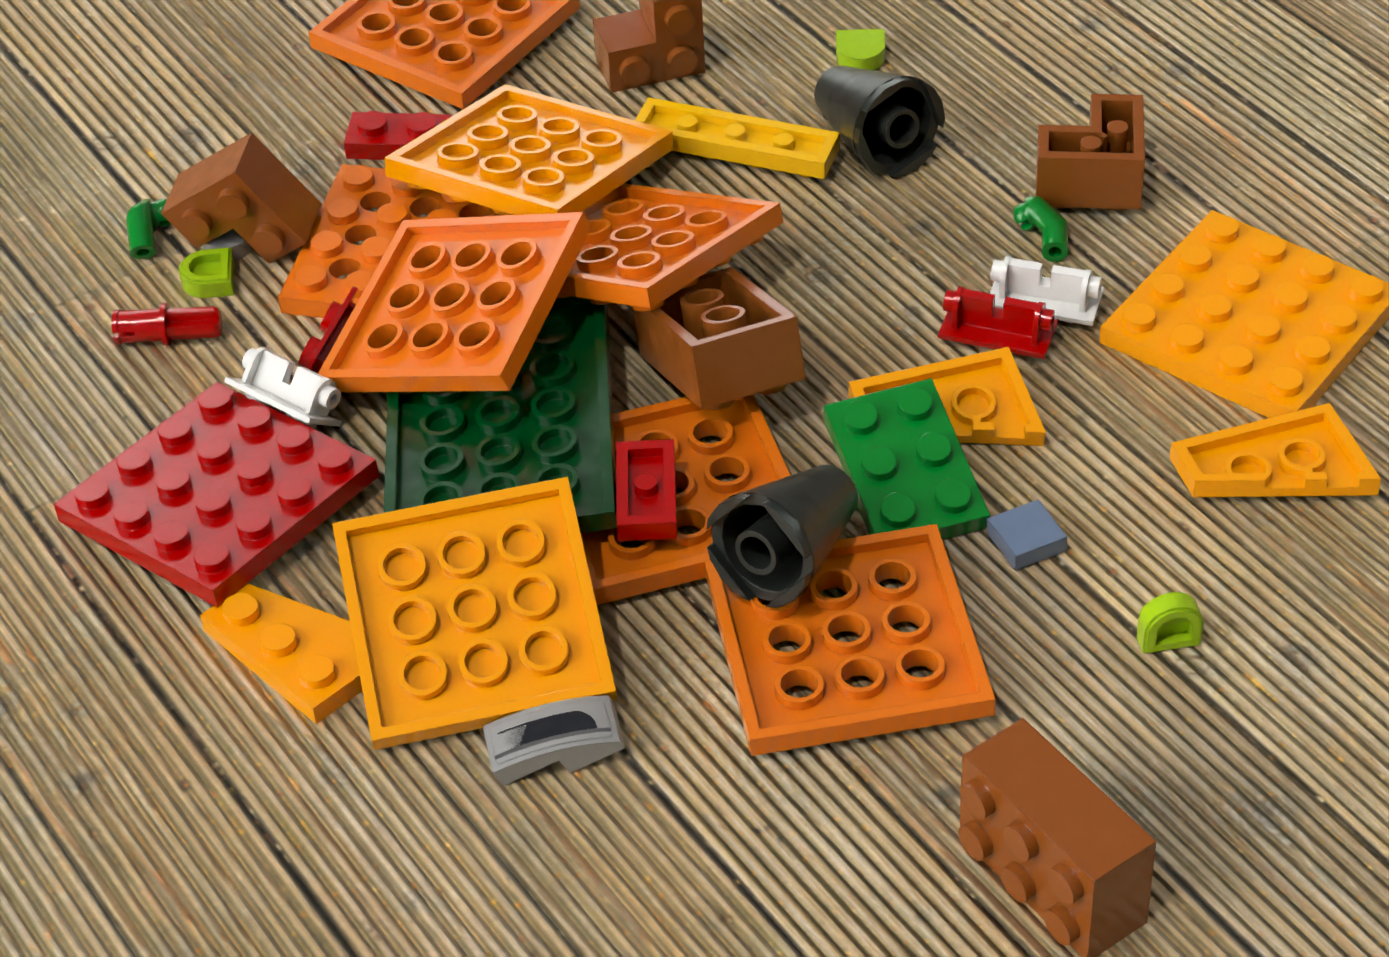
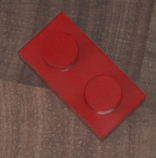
[344,111,451,160]
[616,439,677,541]

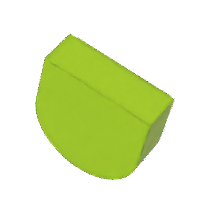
[836,29,885,71]
[179,247,235,298]
[1136,592,1204,654]

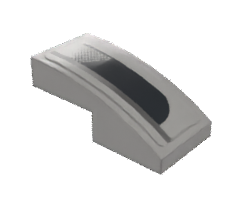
[483,695,625,786]

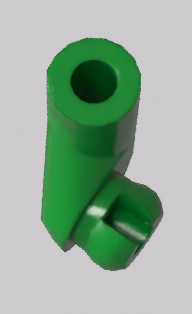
[1013,196,1068,262]
[126,198,171,259]

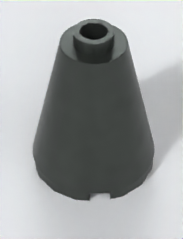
[814,66,945,177]
[706,465,858,608]

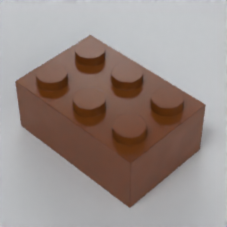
[633,267,806,410]
[958,718,1156,957]

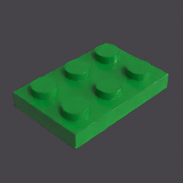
[823,378,990,540]

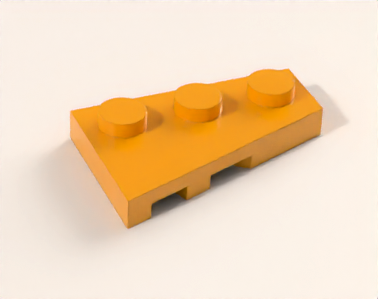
[848,347,1046,446]
[1170,403,1381,497]
[200,583,362,724]

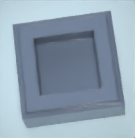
[986,500,1067,570]

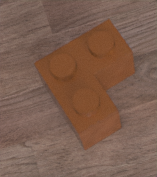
[592,0,705,93]
[1035,94,1145,210]
[161,132,322,263]

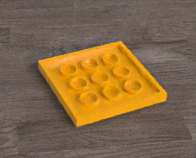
[385,84,673,215]
[1099,210,1389,418]
[332,477,617,750]

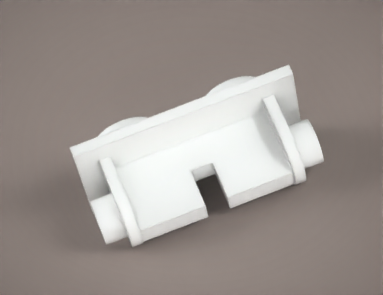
[990,256,1104,326]
[224,347,342,429]

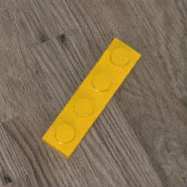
[635,97,840,179]

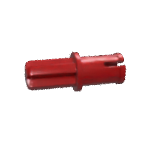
[111,303,222,346]

